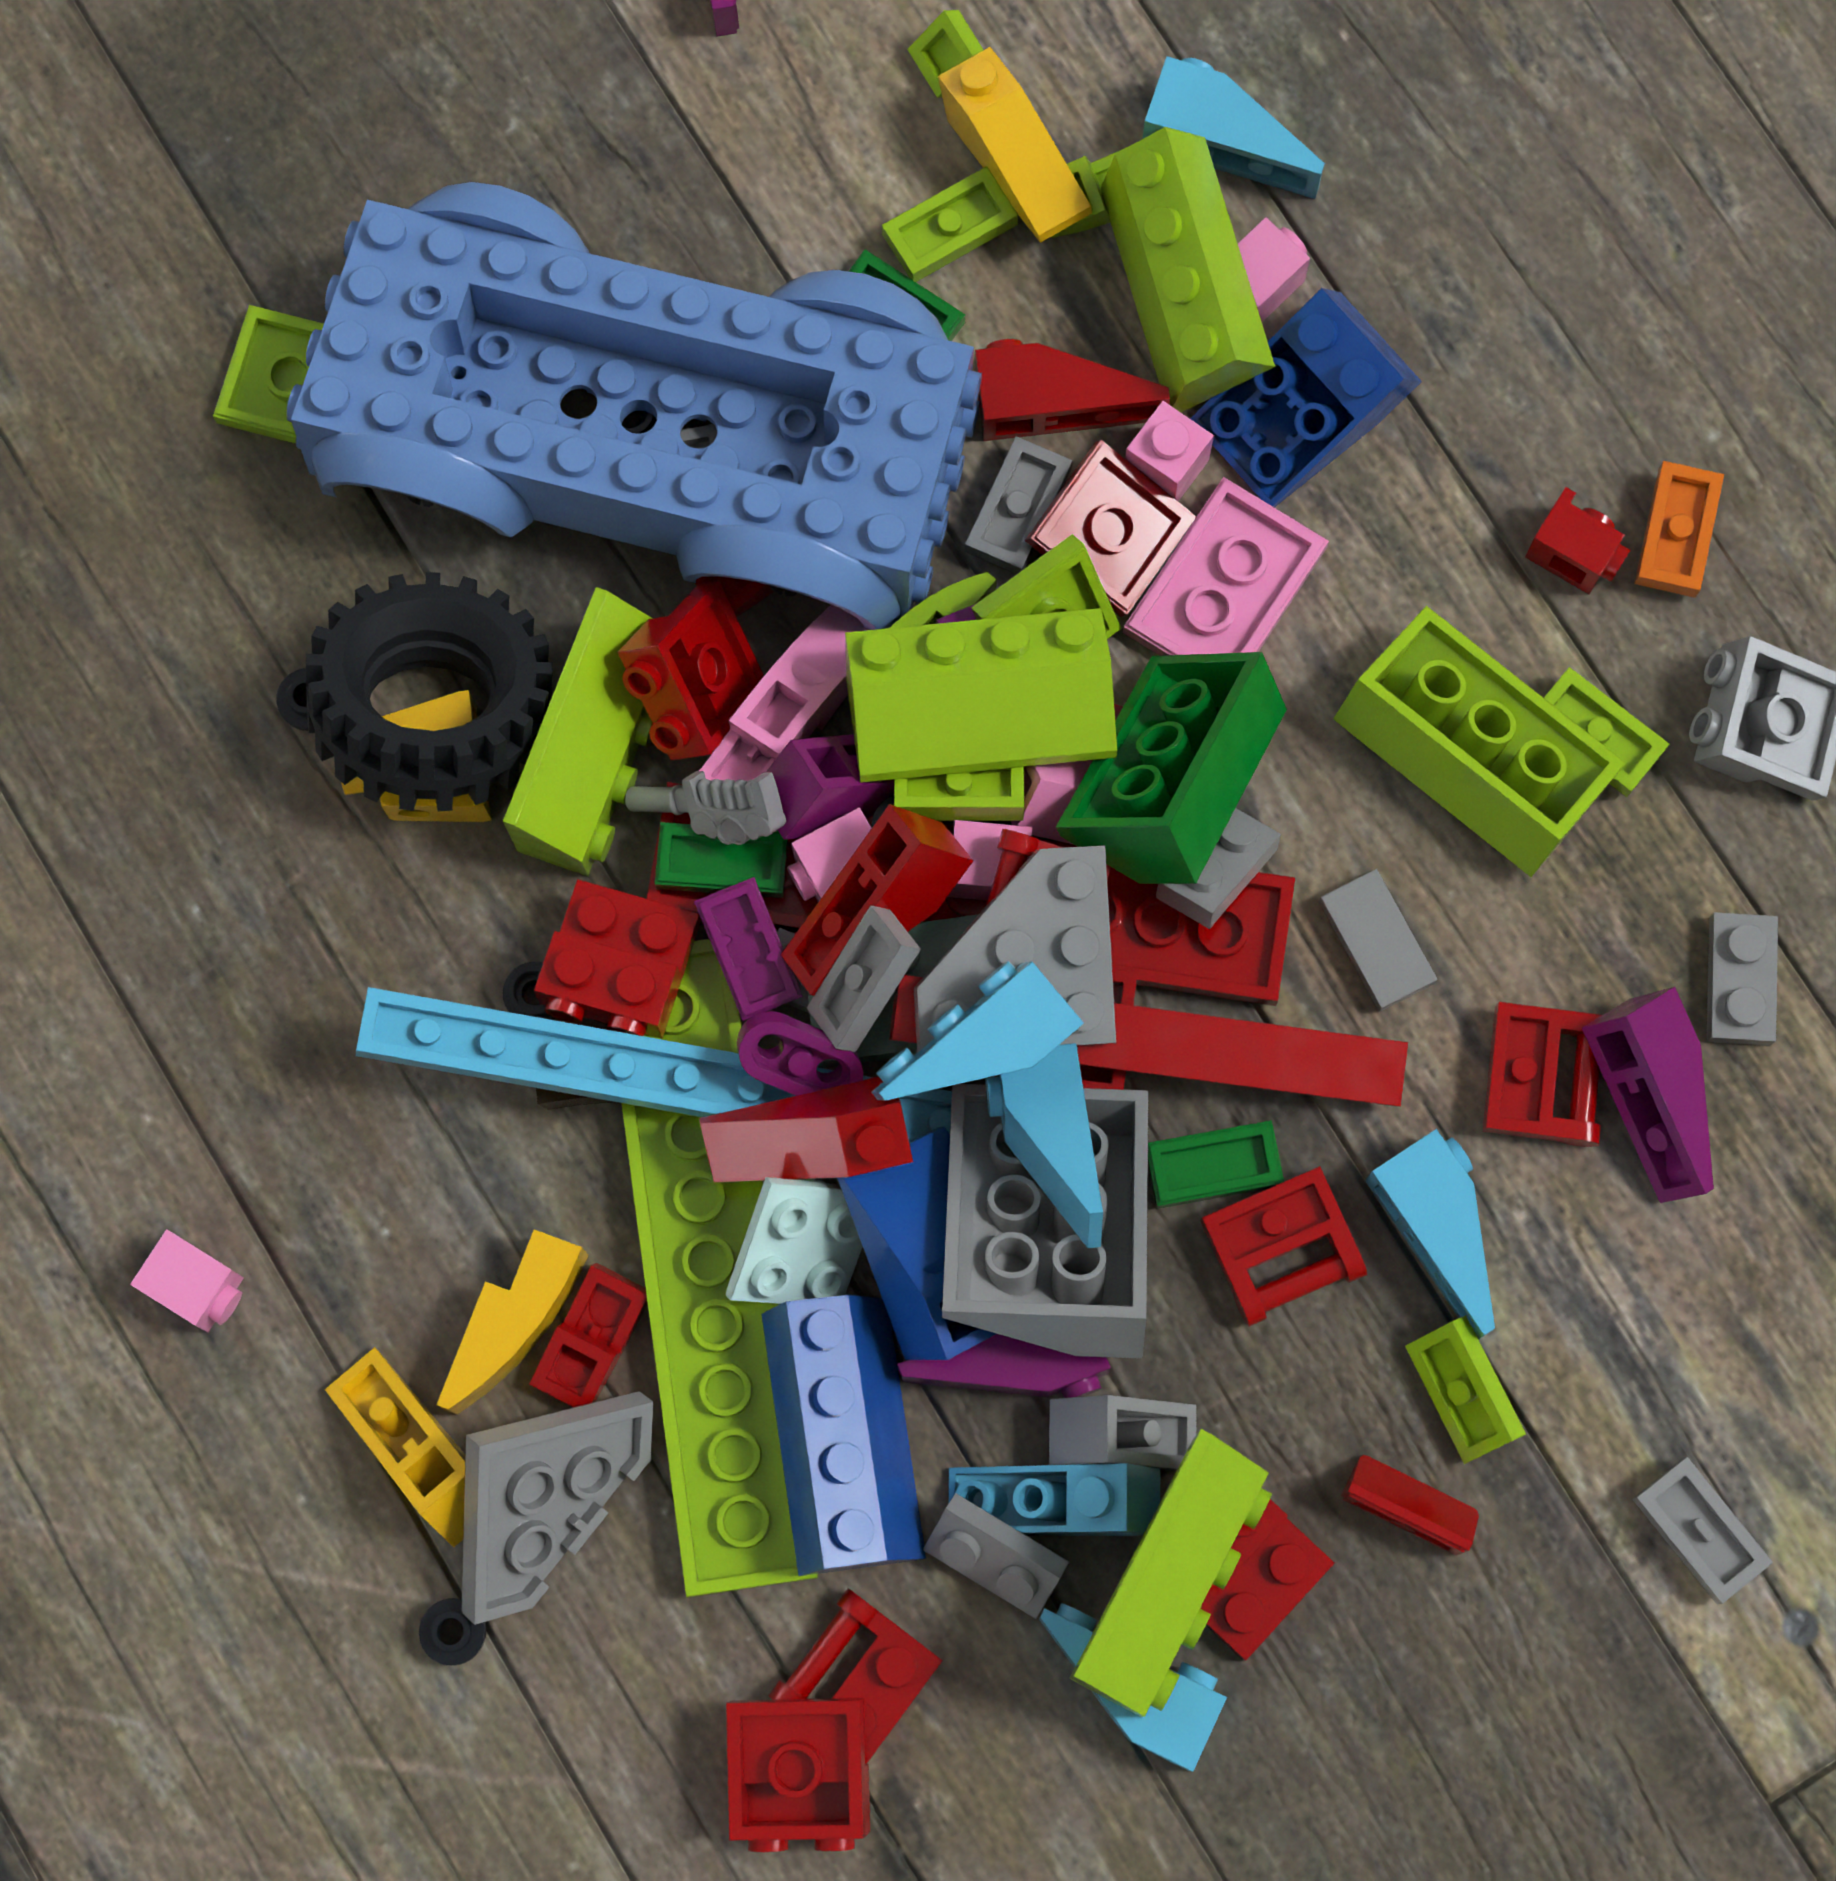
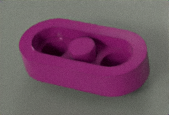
[737,1011,863,1096]

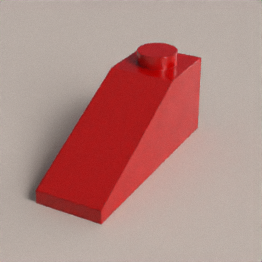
[975,339,1170,441]
[781,804,974,996]
[699,1076,913,1182]

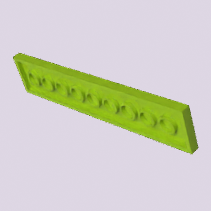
[621,939,818,1598]

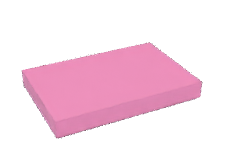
[1123,477,1329,656]

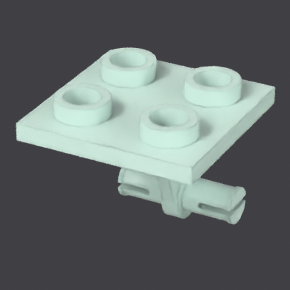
[725,1177,862,1304]

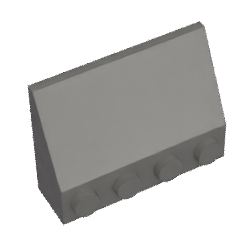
[942,1084,1148,1358]

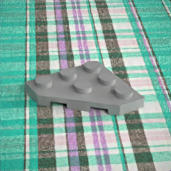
[914,846,1116,1052]
[462,1391,653,1625]

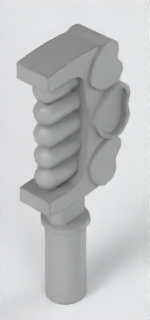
[625,771,786,845]

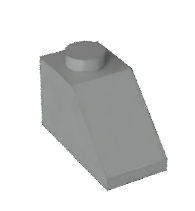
[1049,1395,1196,1471]

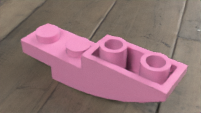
[699,605,868,782]

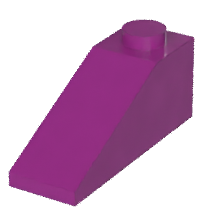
[766,734,894,840]
[1582,987,1714,1203]
[898,1334,1111,1398]

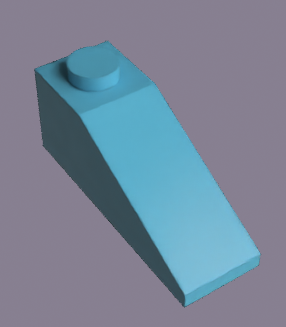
[1143,56,1325,199]
[986,1043,1103,1248]
[1365,1129,1495,1340]

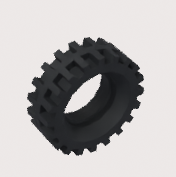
[306,572,553,812]

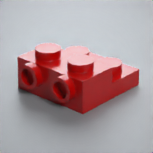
[617,580,764,760]
[534,879,701,1039]
[1200,1499,1335,1661]
[726,1698,870,1852]

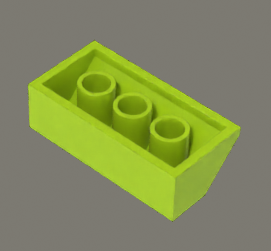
[1100,127,1275,412]
[503,587,653,877]
[1333,605,1626,877]
[845,608,1117,783]
[1069,1429,1272,1717]

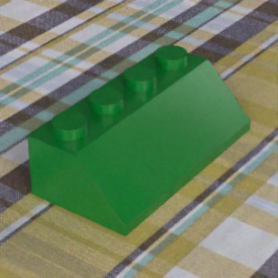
[1056,652,1287,884]

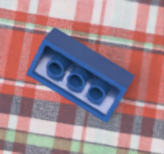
[761,1295,926,1576]

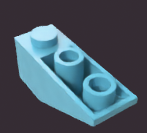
[871,961,1084,1101]
[948,1463,1160,1536]
[1039,1603,1227,1772]

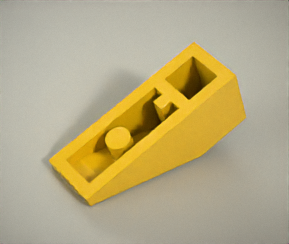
[938,47,1092,243]
[324,1347,466,1547]

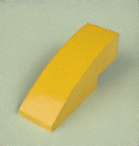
[436,1229,589,1415]

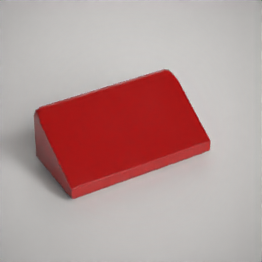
[1341,1455,1479,1556]

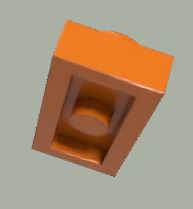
[1634,461,1724,598]

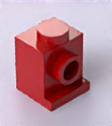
[1525,487,1631,594]

